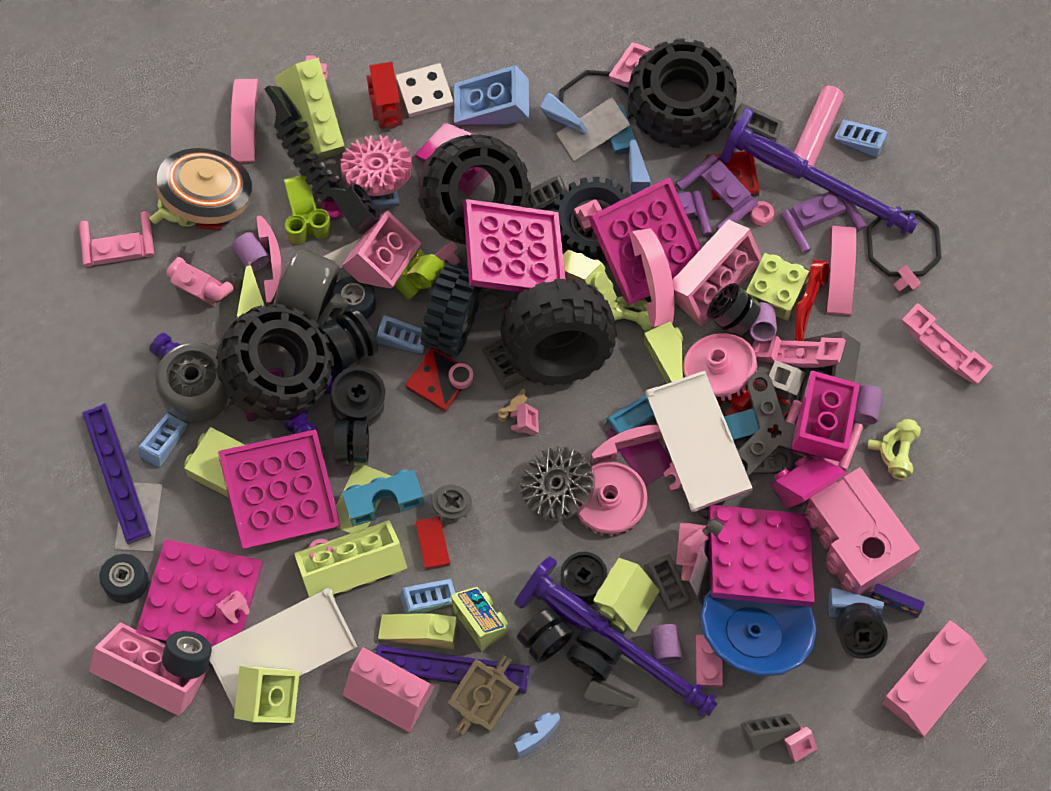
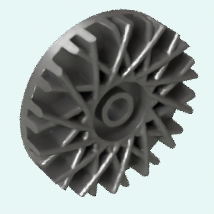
[520,446,595,521]

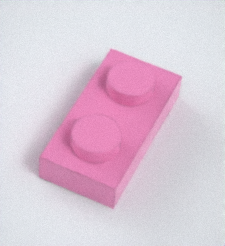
[609,42,652,88]
[696,635,723,688]

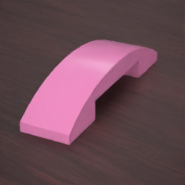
[231,79,258,163]
[257,216,284,307]
[826,226,856,316]
[629,228,674,328]
[901,303,993,385]
[752,336,846,368]
[591,425,666,466]

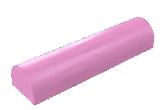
[794,86,844,167]

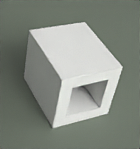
[769,360,805,396]

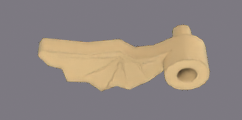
[498,389,527,422]

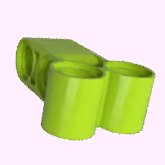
[284,175,332,245]
[394,250,445,299]

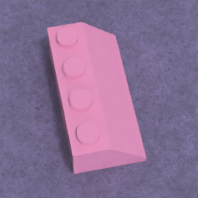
[672,220,762,327]
[882,620,987,737]
[89,622,210,716]

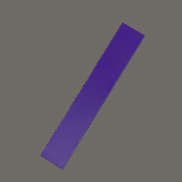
[82,403,152,545]
[376,645,530,693]

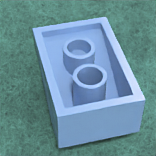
[454,65,529,125]

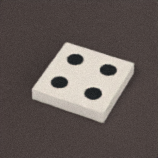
[396,63,454,118]

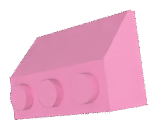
[342,210,422,289]
[342,647,435,733]

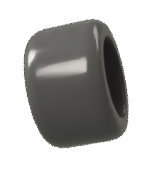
[274,250,339,322]
[156,342,231,423]

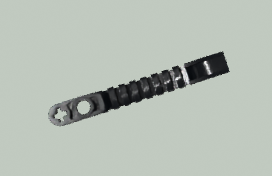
[264,86,380,234]

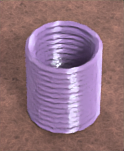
[232,232,270,271]
[750,302,777,341]
[854,385,884,425]
[651,624,683,664]

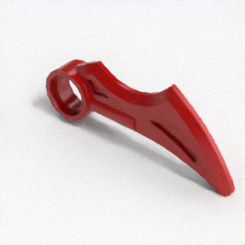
[795,260,830,341]

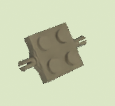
[448,655,520,736]

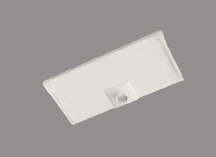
[645,371,753,512]
[210,587,358,709]

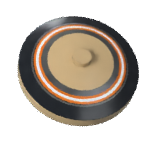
[156,148,252,224]

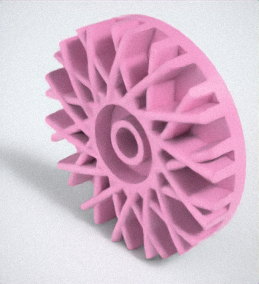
[341,135,412,196]
[683,333,758,401]
[576,462,647,537]

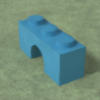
[342,470,424,527]

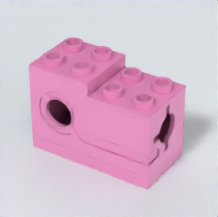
[805,467,920,596]

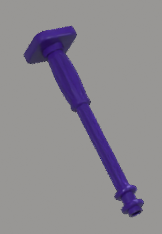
[719,107,918,235]
[514,556,718,716]

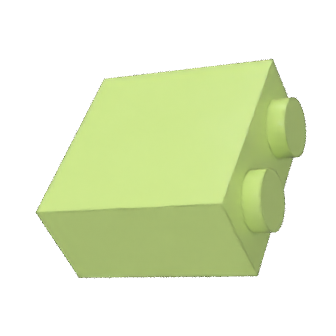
[563,250,617,305]
[746,253,809,321]
[184,427,244,498]
[593,558,660,633]

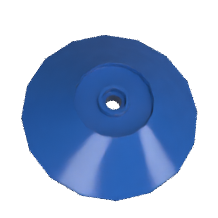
[700,590,817,676]

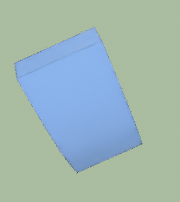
[514,713,560,758]

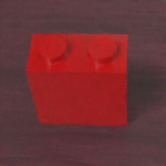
[366,62,403,129]

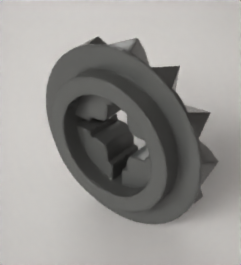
[432,485,472,522]

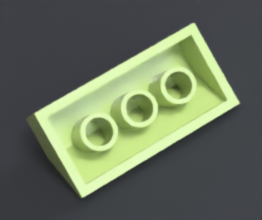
[274,58,345,161]
[294,520,408,597]

